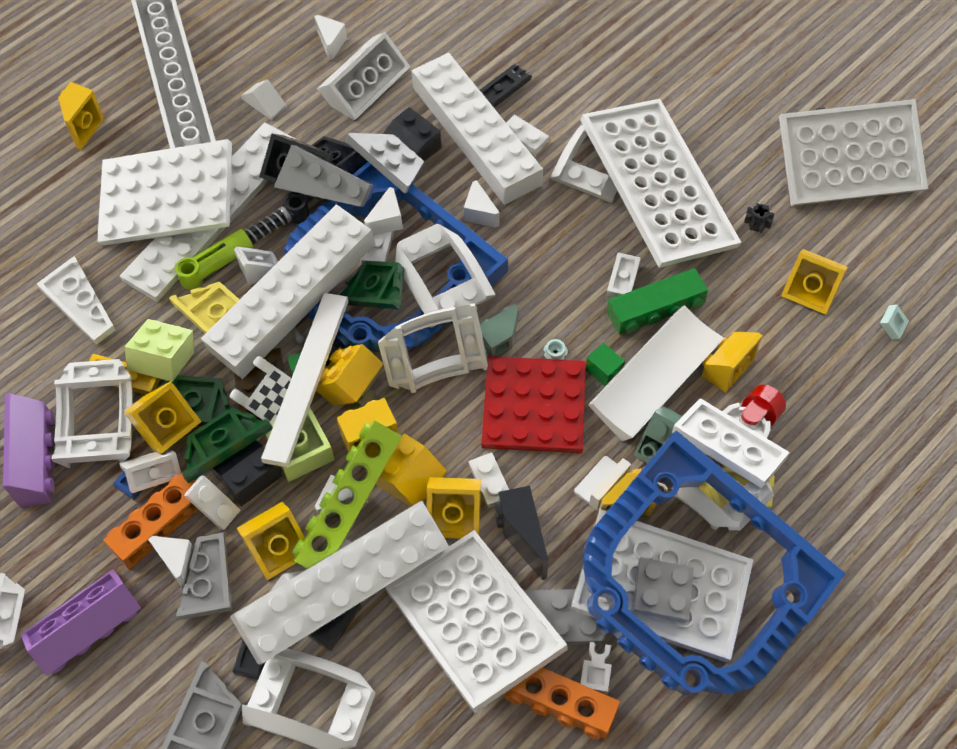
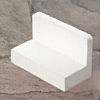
[120,448,181,493]
[574,456,631,511]

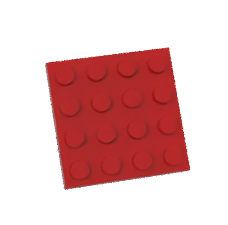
[481,356,586,453]

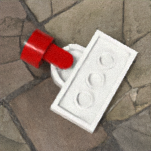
[672,385,789,488]

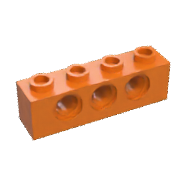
[103,470,199,570]
[504,667,620,740]

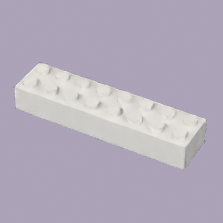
[411,53,543,205]
[201,204,376,379]
[230,501,449,665]

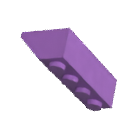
[3,394,55,508]
[20,569,141,676]

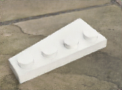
[37,256,115,345]

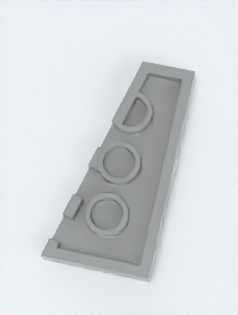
[274,145,373,207]

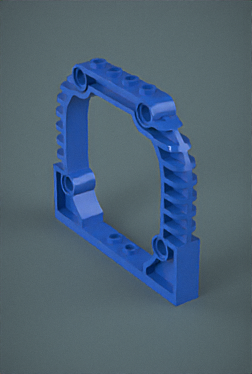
[283,162,508,353]
[583,430,846,695]

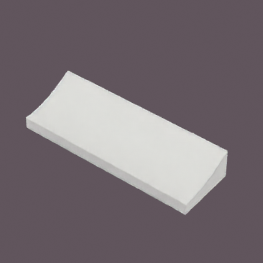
[588,305,724,441]

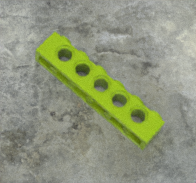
[292,420,402,569]

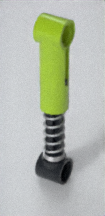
[175,192,309,290]

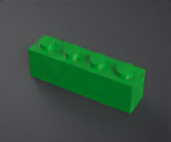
[607,268,708,335]

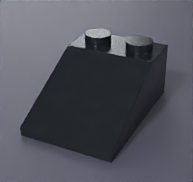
[382,107,442,162]
[259,133,333,199]
[311,136,368,175]
[210,440,283,507]
[495,486,548,580]

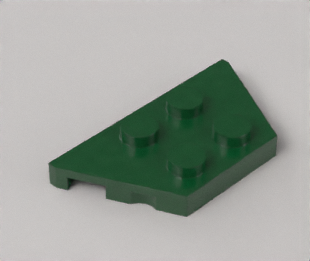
[333,261,404,310]
[166,375,230,426]
[182,408,273,483]

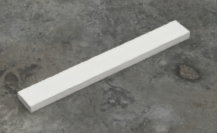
[261,293,348,468]

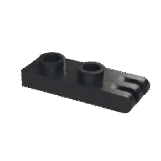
[480,63,532,108]

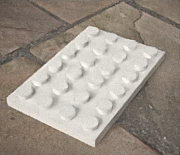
[779,99,928,206]
[97,139,232,246]
[570,509,753,663]
[385,530,568,713]

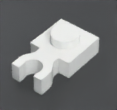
[580,642,612,695]

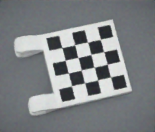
[230,356,292,425]

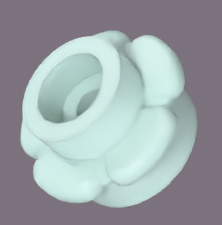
[544,339,568,360]

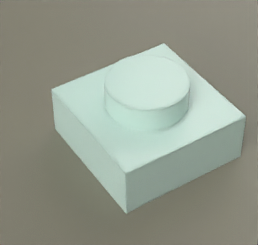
[880,305,909,340]

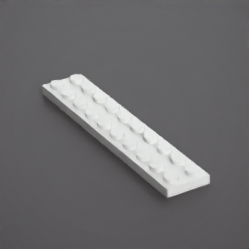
[120,122,297,302]

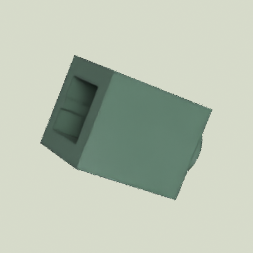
[480,304,518,357]
[634,406,683,463]

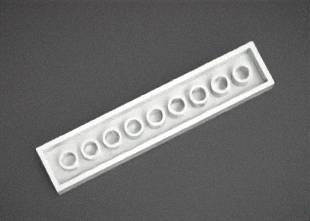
[131,0,216,149]

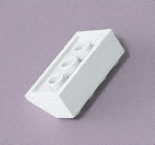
[317,32,411,120]

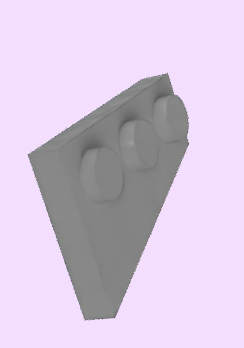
[176,533,232,620]

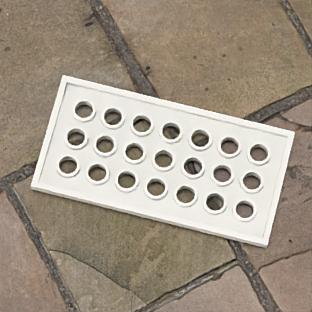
[580,99,741,268]

